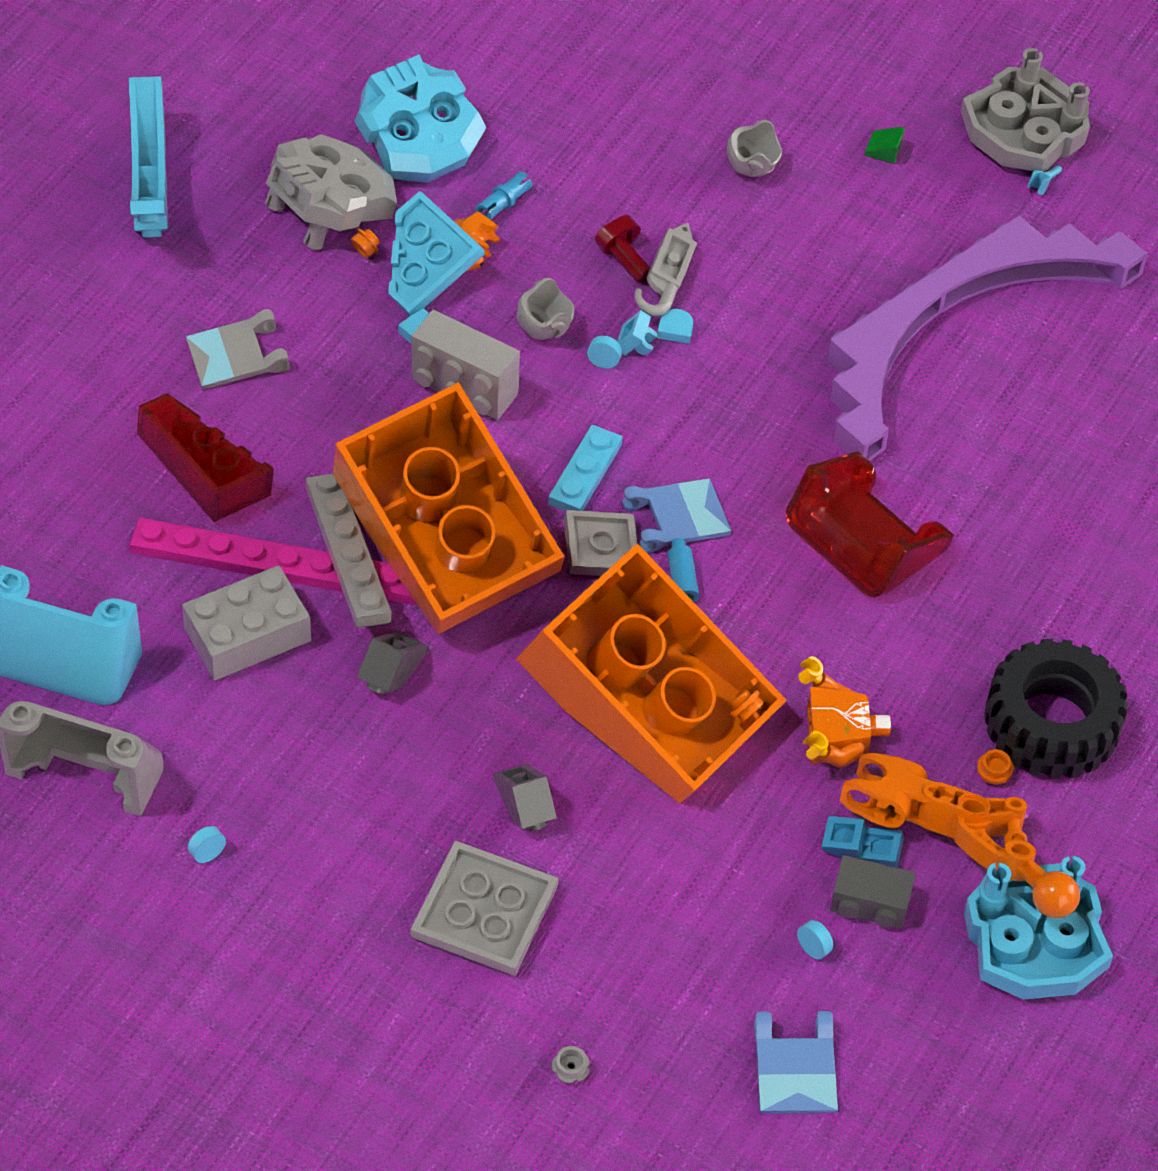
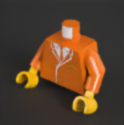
[798,656,891,768]

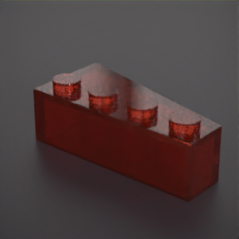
[137,393,274,522]

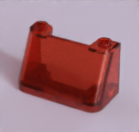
[786,451,955,598]

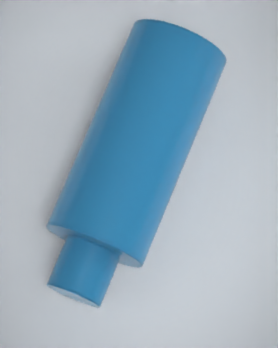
[667,538,699,603]

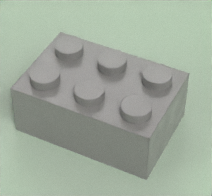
[411,310,520,420]
[182,565,311,681]

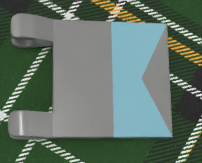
[186,309,290,390]

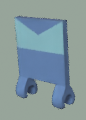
[622,478,731,554]
[754,1011,838,1114]

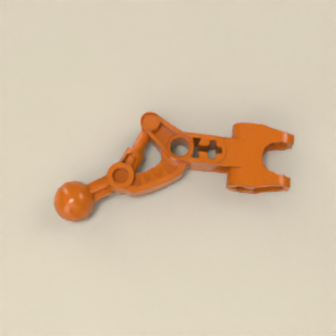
[840,753,1080,919]

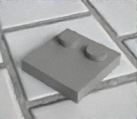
[564,510,637,576]

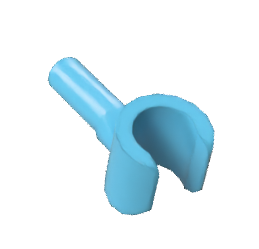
[1027,165,1062,195]

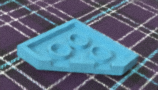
[388,191,485,316]

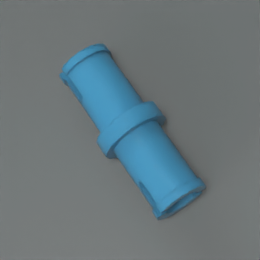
[475,171,532,220]

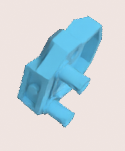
[354,54,486,183]
[964,856,1113,1000]

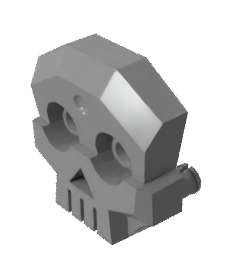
[961,48,1090,172]
[265,134,397,250]

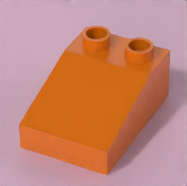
[333,382,565,634]
[516,543,787,804]

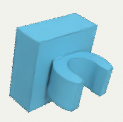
[617,310,658,356]

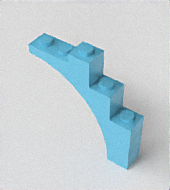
[129,76,168,238]

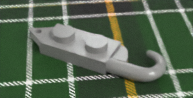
[634,223,697,316]

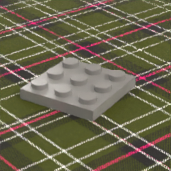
[410,840,559,976]

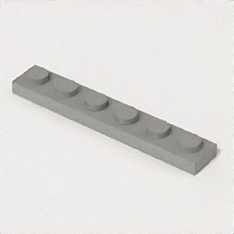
[305,474,392,628]

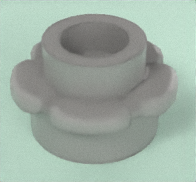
[552,1046,590,1084]

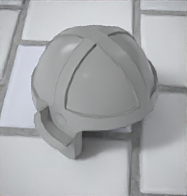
[725,120,782,177]
[516,278,574,340]

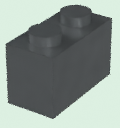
[830,855,916,929]

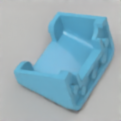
[0,565,142,706]

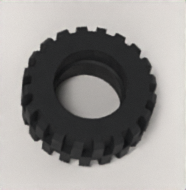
[984,639,1128,779]

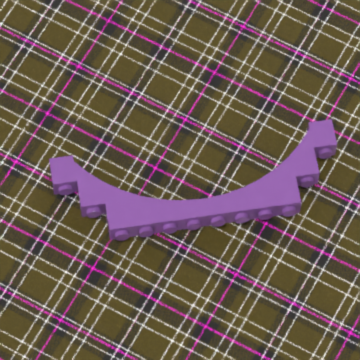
[827,216,1148,466]

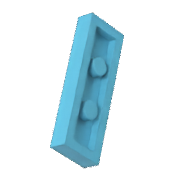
[548,425,623,512]

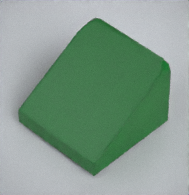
[864,127,905,164]

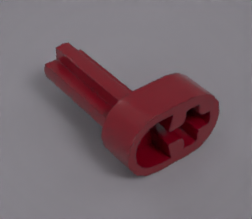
[595,215,650,283]

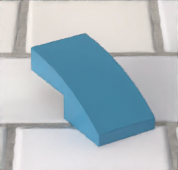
[821,816,904,868]

